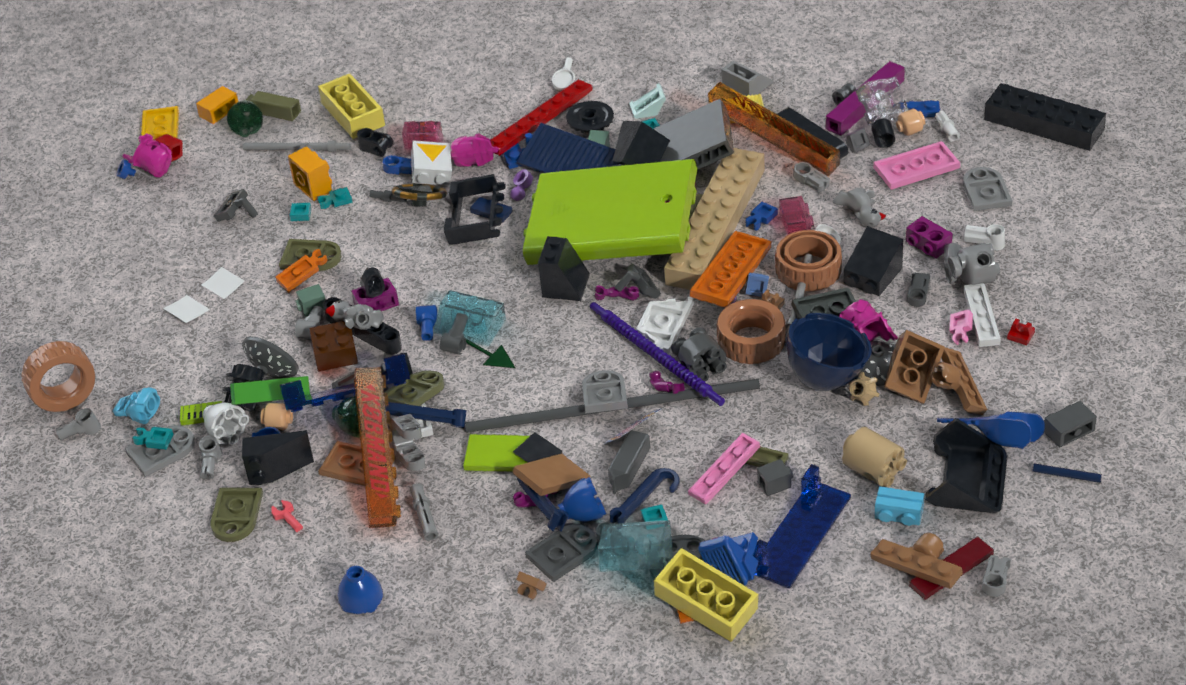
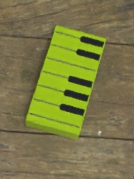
[180,401,222,426]

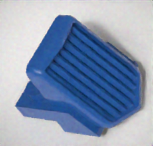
[698,532,758,586]

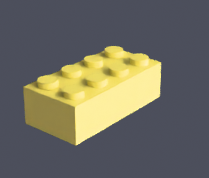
[318,73,385,139]
[654,548,758,642]

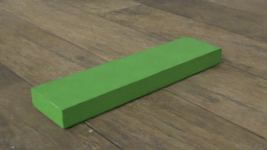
[230,376,310,405]

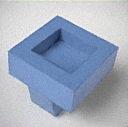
[745,273,769,297]

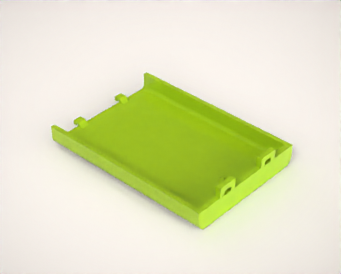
[523,159,697,265]

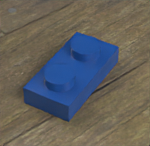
[902,100,940,117]

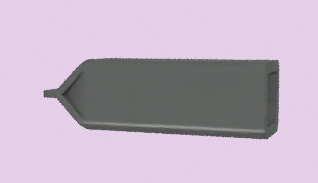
[608,430,651,494]

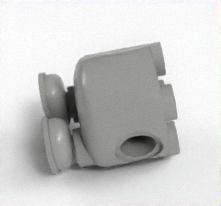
[944,243,1000,285]

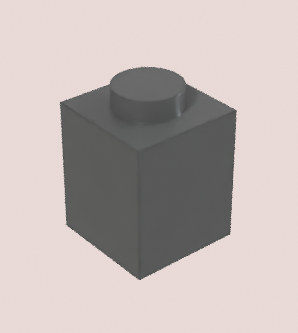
[757,459,793,497]

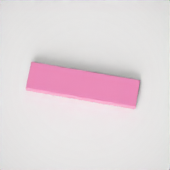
[688,433,760,505]

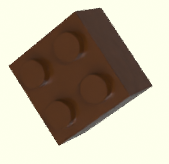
[309,321,358,372]

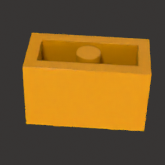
[196,86,240,124]

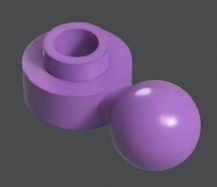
[510,169,533,201]

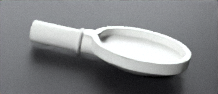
[552,57,575,91]

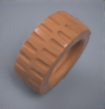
[775,230,842,292]
[717,299,786,364]
[21,341,96,412]

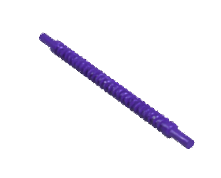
[590,302,725,406]

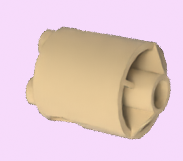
[842,427,907,488]

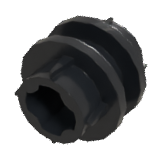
[222,364,265,411]

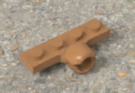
[931,347,987,415]
[870,532,963,589]

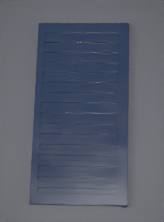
[517,122,618,173]

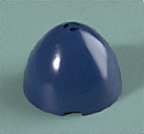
[787,313,872,391]

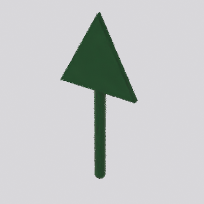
[466,339,515,368]

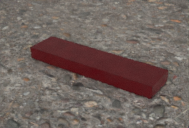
[909,536,994,600]

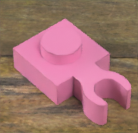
[949,309,973,345]

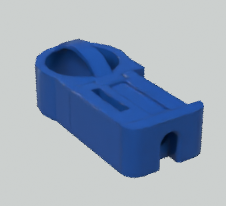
[383,155,412,175]

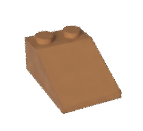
[884,330,945,404]

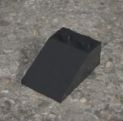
[242,430,314,485]

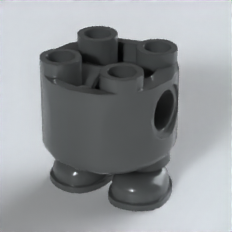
[671,327,727,381]

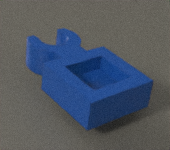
[746,202,778,231]

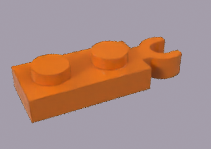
[275,249,328,293]

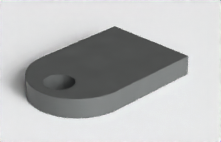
[525,524,597,582]

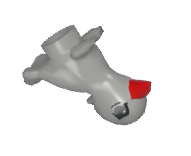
[833,187,886,227]
[326,300,384,330]

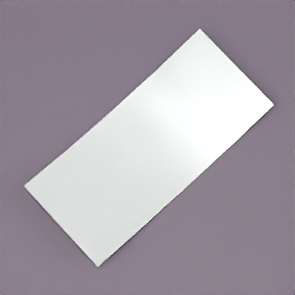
[163,267,244,323]

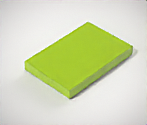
[463,434,530,472]

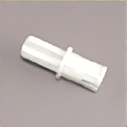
[935,110,960,142]

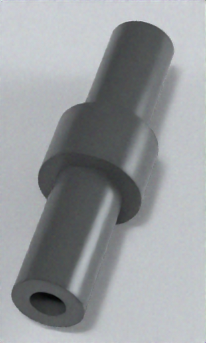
[369,190,407,203]

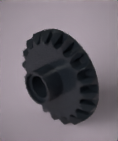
[566,101,614,133]

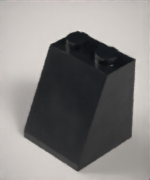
[613,121,670,166]
[844,226,903,296]
[538,236,590,301]

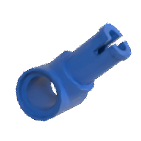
[416,305,438,341]

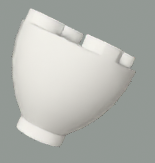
[203,402,249,445]

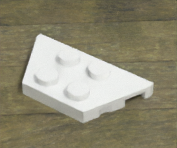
[636,297,694,355]

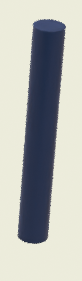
[1033,463,1102,483]

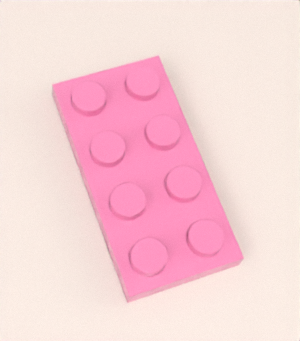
[874,141,960,190]

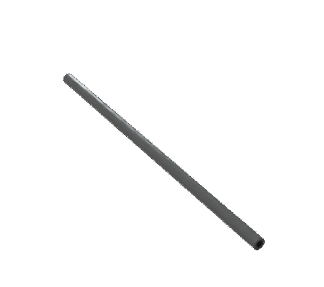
[465,378,760,433]

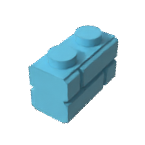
[875,486,925,526]

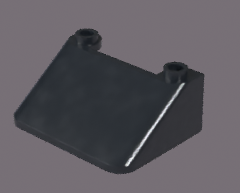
[925,418,1007,514]

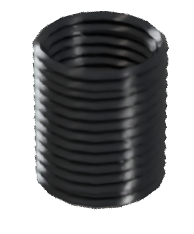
[871,118,896,148]

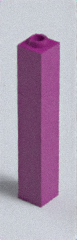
[826,61,905,136]

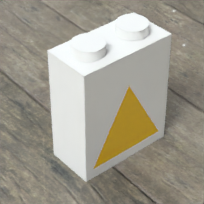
[411,141,452,185]

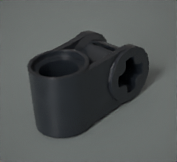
[357,128,394,157]

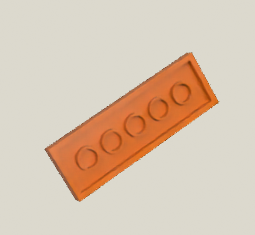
[690,231,772,307]

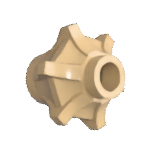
[848,372,880,406]

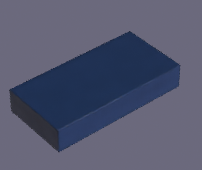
[470,197,513,223]

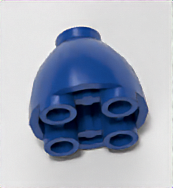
[558,477,607,522]
[338,565,383,614]

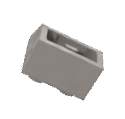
[721,61,773,96]

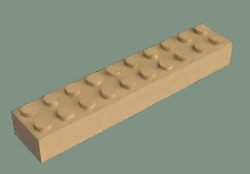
[664,148,765,290]

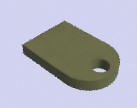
[279,239,342,271]
[379,370,445,406]
[210,488,263,542]

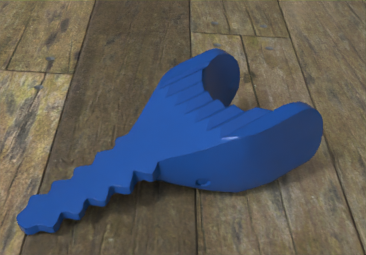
[937,412,1045,449]

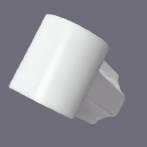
[964,224,1005,251]

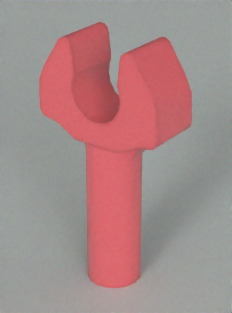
[271,500,303,532]

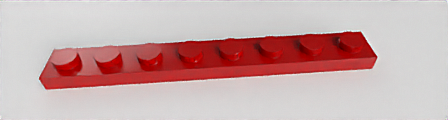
[490,79,592,156]

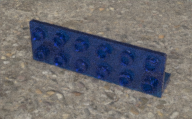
[280,353,410,412]
[753,464,851,589]

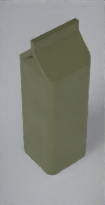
[242,91,301,122]

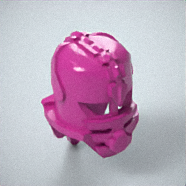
[451,133,499,167]
[122,134,172,178]
[839,299,898,342]

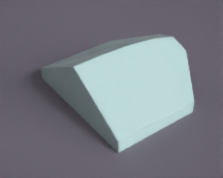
[629,83,666,119]

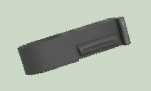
[908,273,930,307]

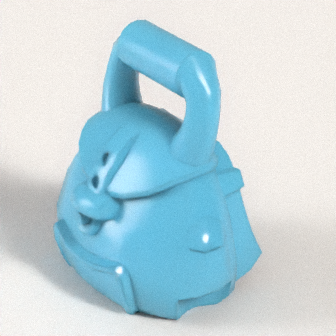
[113,387,160,424]

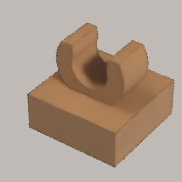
[760,289,785,310]
[516,571,547,599]

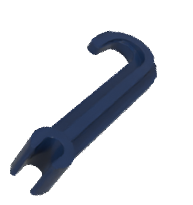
[378,402,467,428]
[610,468,680,531]
[517,477,569,532]

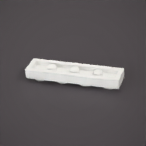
[964,283,1001,347]

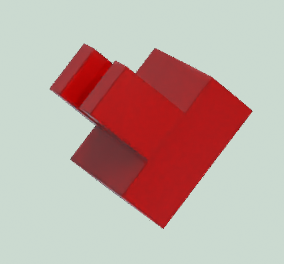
[1007,318,1035,346]

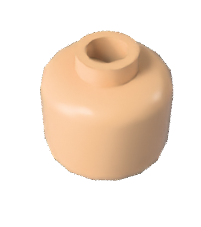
[896,109,925,136]
[260,403,293,430]

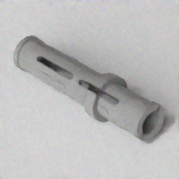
[410,483,439,541]

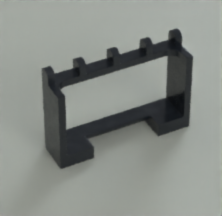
[444,174,506,245]

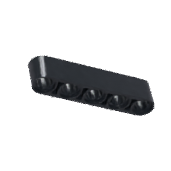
[772,107,849,164]
[323,297,402,355]

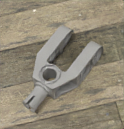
[385,414,426,471]

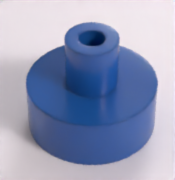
[117,159,136,179]

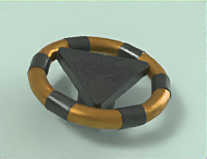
[392,184,447,207]

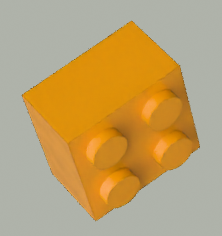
[288,146,332,201]

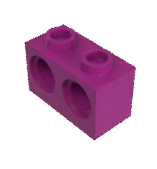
[906,216,953,259]
[351,278,399,312]

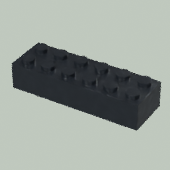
[984,83,1106,151]

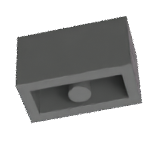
[1044,401,1097,448]

